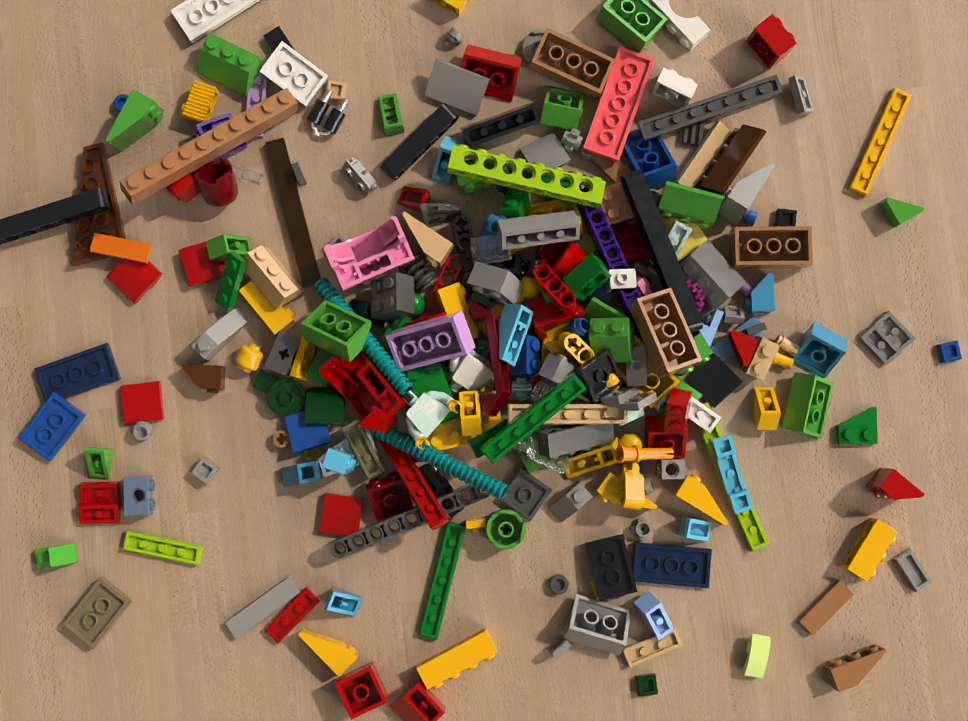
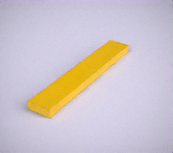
[848,88,912,197]

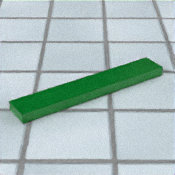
[480,372,587,464]
[419,521,466,640]

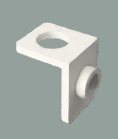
[605,269,637,293]

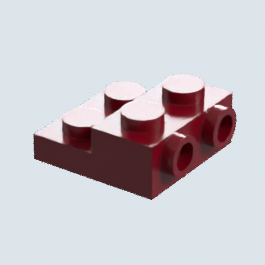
[615,223,650,262]
[366,471,413,521]

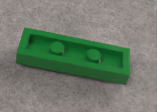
[215,251,247,311]

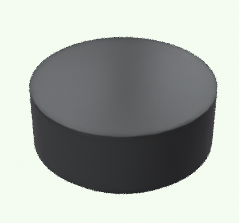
[549,574,569,594]

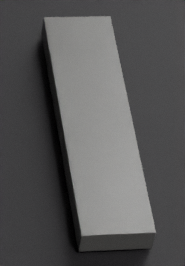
[225,576,301,639]

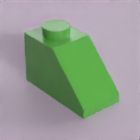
[206,234,252,261]

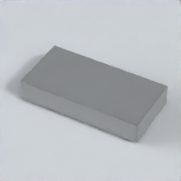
[893,548,932,592]

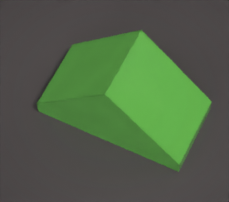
[880,198,924,228]
[84,447,114,479]

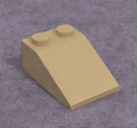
[402,212,454,269]

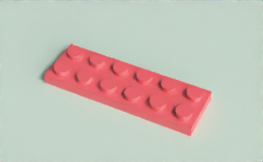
[582,46,655,163]

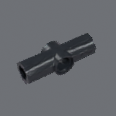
[419,464,465,517]

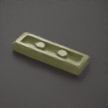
[341,419,385,479]

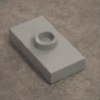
[626,346,647,386]

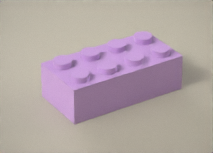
[385,310,475,371]

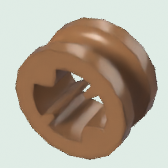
[273,430,291,448]

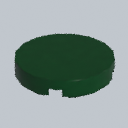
[267,378,306,416]

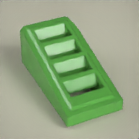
[378,93,405,136]

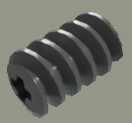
[402,252,438,295]

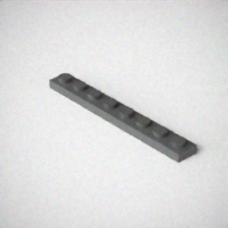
[636,75,783,142]

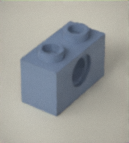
[123,475,156,516]

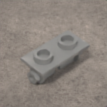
[342,157,378,197]

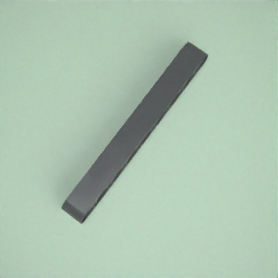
[330,483,491,558]

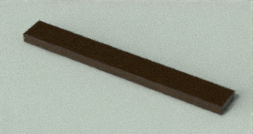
[265,137,321,288]

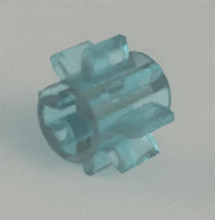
[512,376,532,401]

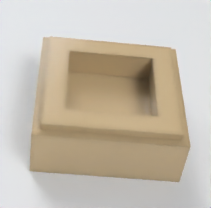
[326,80,347,102]

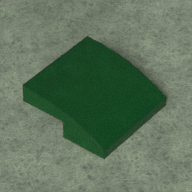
[305,387,346,425]

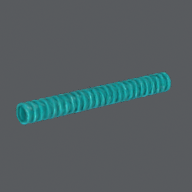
[313,277,414,396]
[371,427,508,500]

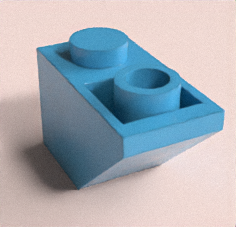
[281,461,322,487]

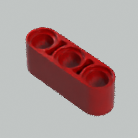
[533,264,577,315]

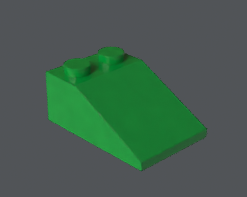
[402,362,460,424]

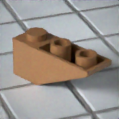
[825,644,886,692]

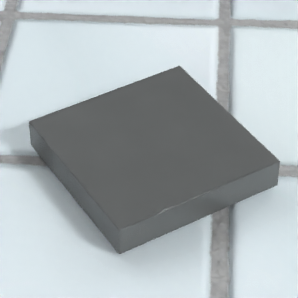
[500,467,552,522]

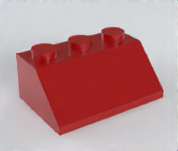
[461,44,522,101]

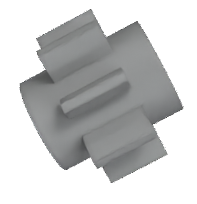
[561,128,583,153]

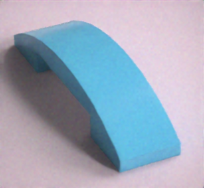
[712,434,754,514]

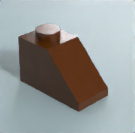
[182,365,226,393]

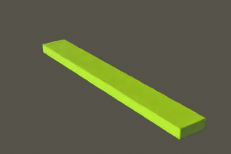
[695,402,770,551]

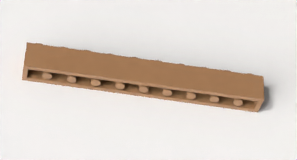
[119,88,298,206]

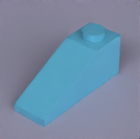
[499,304,534,367]

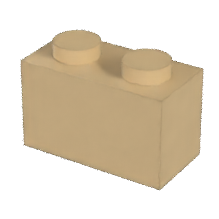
[741,336,780,381]

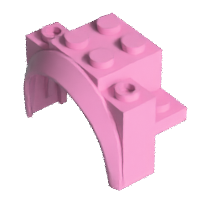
[324,216,415,291]

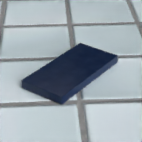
[34,343,121,402]
[632,542,712,588]

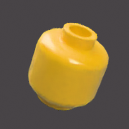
[235,343,263,373]

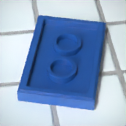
[18,392,86,461]

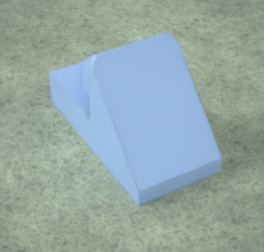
[695,309,724,346]

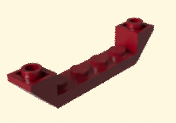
[469,300,511,417]

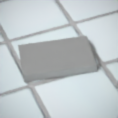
[424,58,489,116]

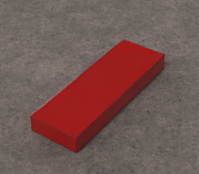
[265,587,320,644]

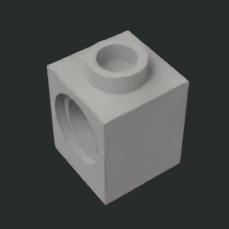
[656,459,686,480]

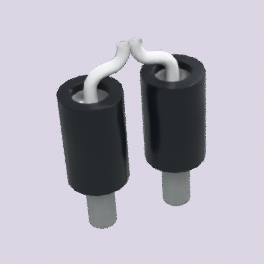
[307,89,349,136]

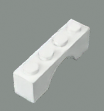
[646,0,710,51]

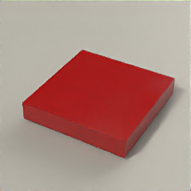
[120,381,164,424]
[319,493,364,537]

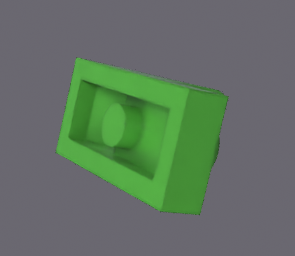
[35,543,78,569]

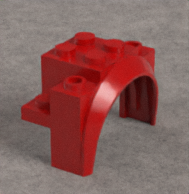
[319,349,406,434]

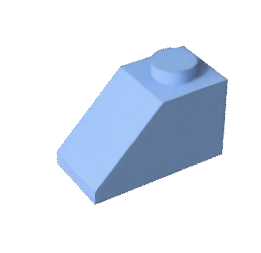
[633,591,674,640]

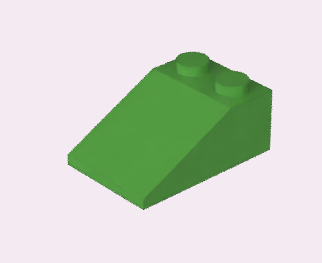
[105,89,164,152]

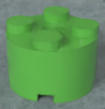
[486,508,526,549]

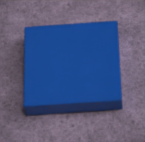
[284,411,332,454]

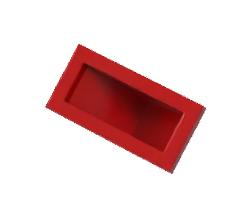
[397,186,431,213]
[726,330,759,368]

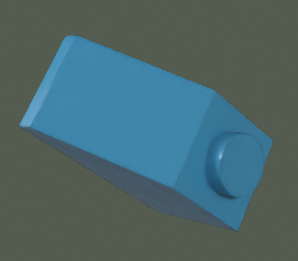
[744,272,775,314]

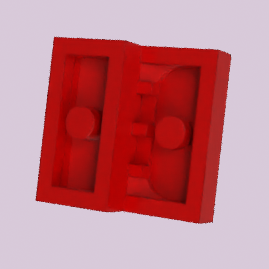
[178,242,225,287]
[107,259,163,303]
[78,481,121,524]

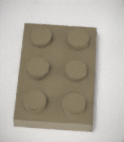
[62,577,132,649]

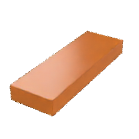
[90,233,152,264]

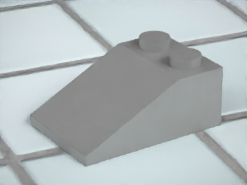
[718,163,775,225]

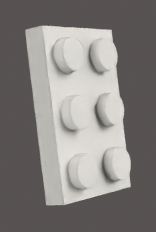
[260,41,329,107]

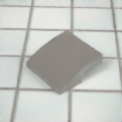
[519,132,571,177]
[860,310,916,365]
[601,386,657,411]

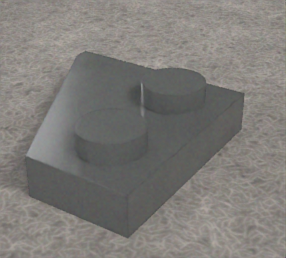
[420,203,462,227]

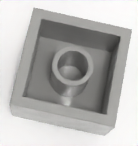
[467,262,524,305]

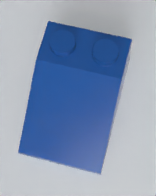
[623,131,677,189]

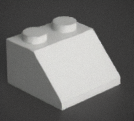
[651,68,698,108]

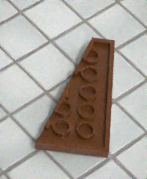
[71,143,126,266]

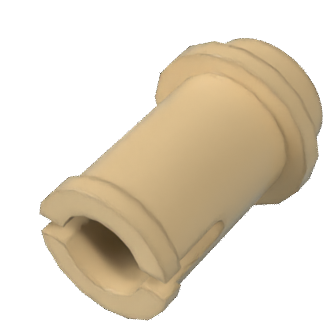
[774,335,800,356]

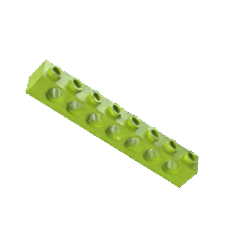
[447,144,606,208]

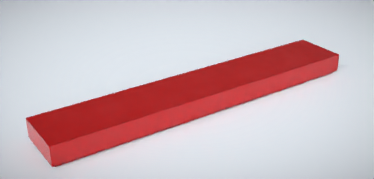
[378,427,449,531]

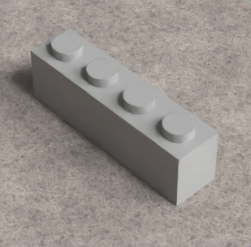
[497,210,580,250]

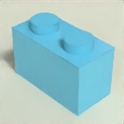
[322,447,357,475]

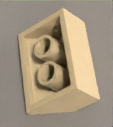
[244,245,305,309]

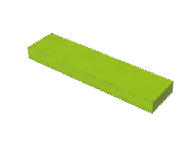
[122,530,203,565]

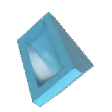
[678,516,712,541]

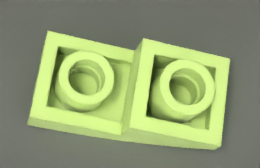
[742,633,771,678]

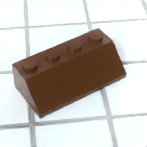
[698,124,767,195]

